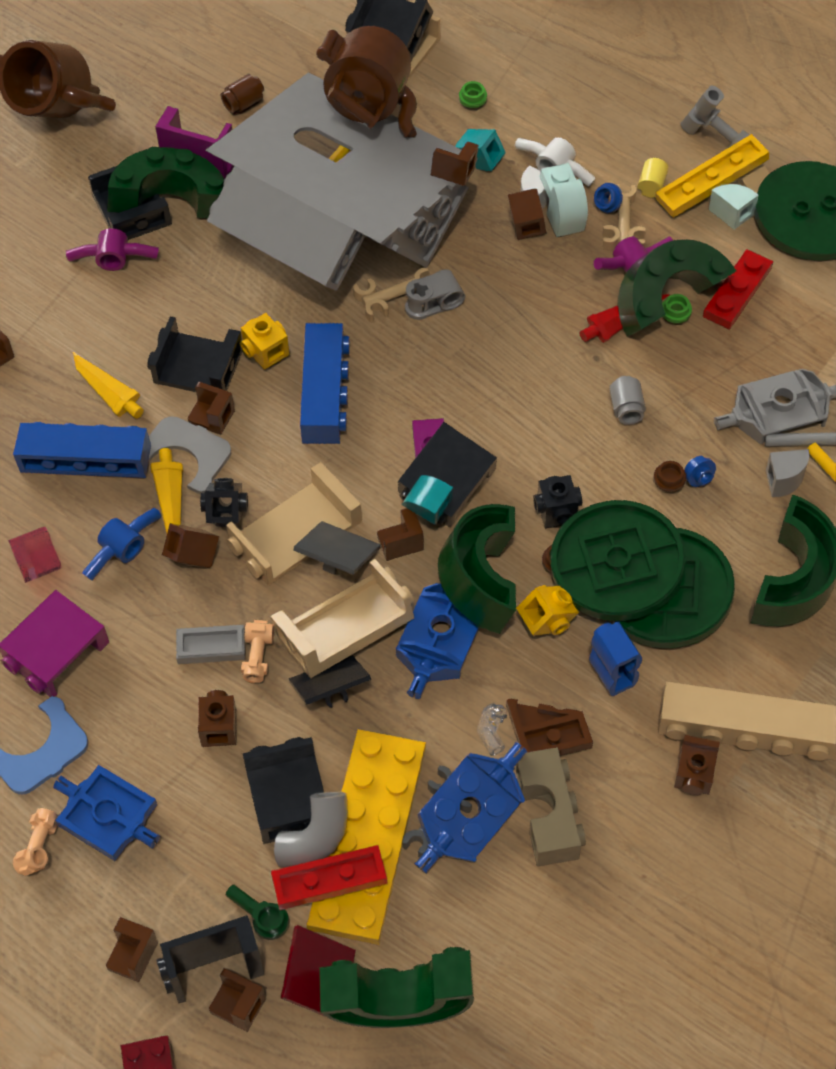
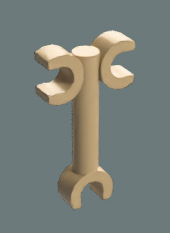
[602,184,645,250]
[353,268,429,323]

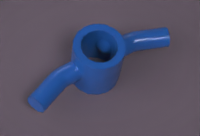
[82,508,161,581]

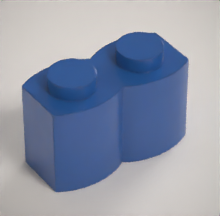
[589,622,642,696]

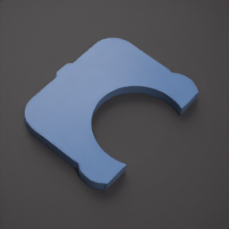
[0,696,88,794]

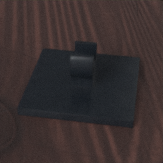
[289,655,371,708]

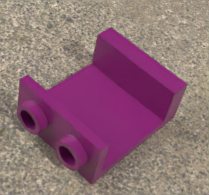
[155,106,234,178]
[0,590,109,697]

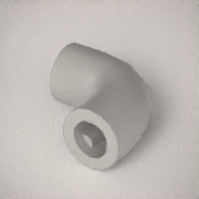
[274,792,348,867]

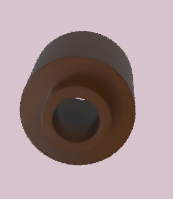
[220,74,264,113]

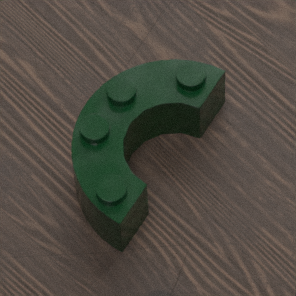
[107,147,225,218]
[618,239,737,337]
[750,494,836,626]
[438,504,516,634]
[320,947,474,1028]

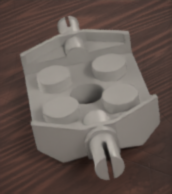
[714,368,836,444]

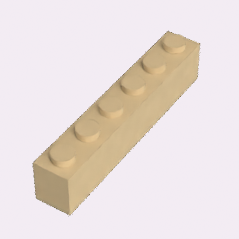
[658,681,836,761]

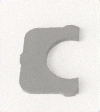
[148,416,231,495]

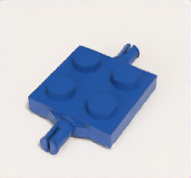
[53,765,160,861]

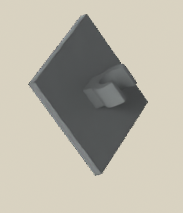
[293,521,381,575]

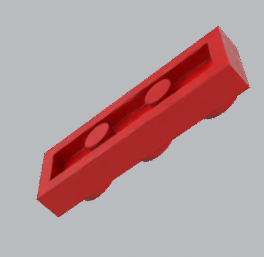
[703,249,773,330]
[271,845,387,910]

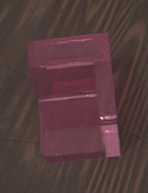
[8,526,62,583]

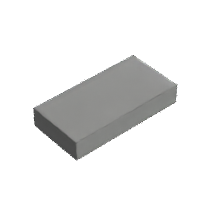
[176,625,246,664]

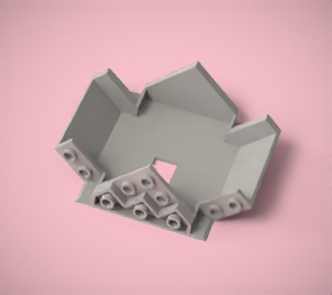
[206,72,478,291]

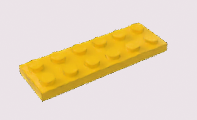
[307,729,426,945]

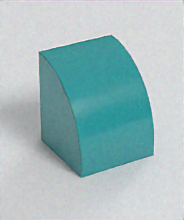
[455,129,506,171]
[402,475,453,525]

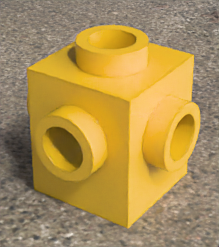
[240,313,290,370]
[516,585,579,635]

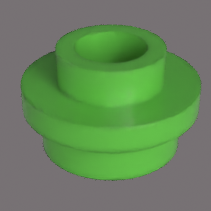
[459,81,487,108]
[662,294,692,323]

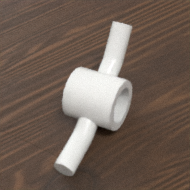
[515,138,595,187]

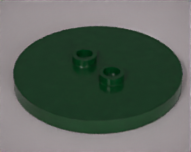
[754,161,836,261]
[550,500,685,621]
[610,528,735,648]

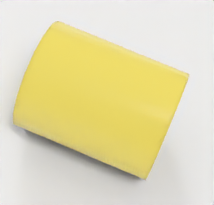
[637,158,668,198]

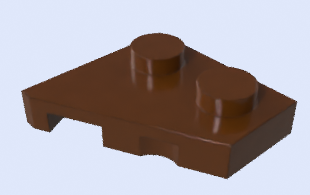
[506,699,593,756]

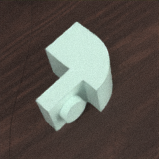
[539,163,588,237]

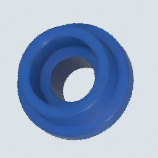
[594,183,623,213]
[684,456,716,487]

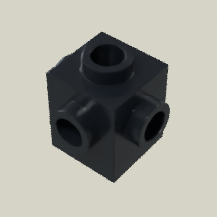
[533,475,583,529]
[200,478,248,527]

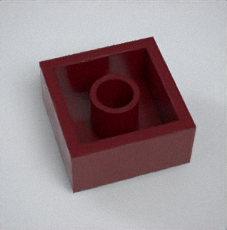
[120,1035,174,1069]

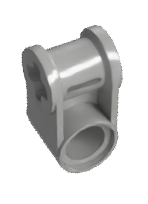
[405,269,466,320]

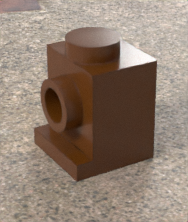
[198,690,236,747]
[674,735,720,795]

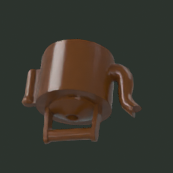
[316,26,417,138]
[0,40,116,118]

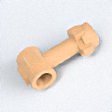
[241,620,275,683]
[13,808,57,876]

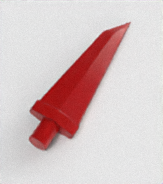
[580,294,670,343]

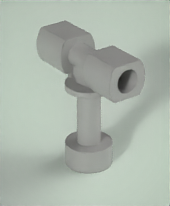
[680,85,749,148]

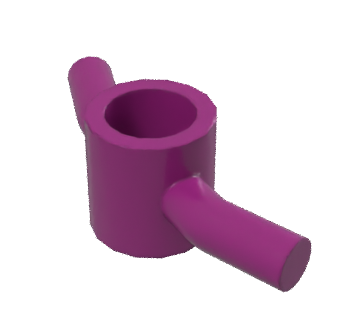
[66,228,159,271]
[593,236,673,273]

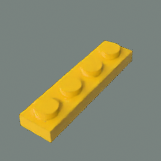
[655,134,769,218]

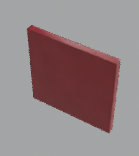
[280,925,356,1017]

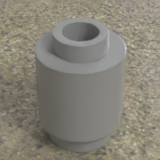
[609,376,646,425]

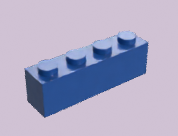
[300,323,350,444]
[13,422,151,478]

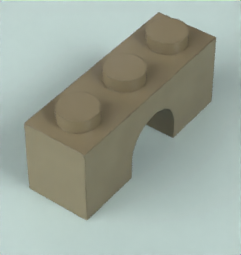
[515,747,586,867]

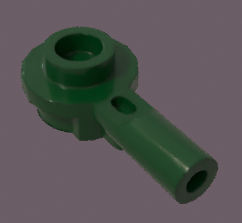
[225,884,290,940]

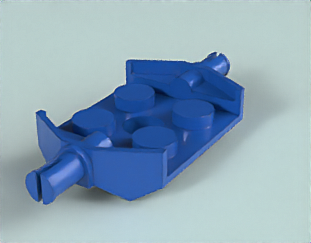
[396,583,479,699]
[414,742,527,874]

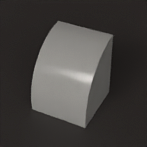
[766,449,809,497]

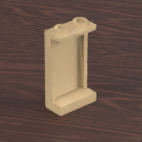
[271,559,414,679]

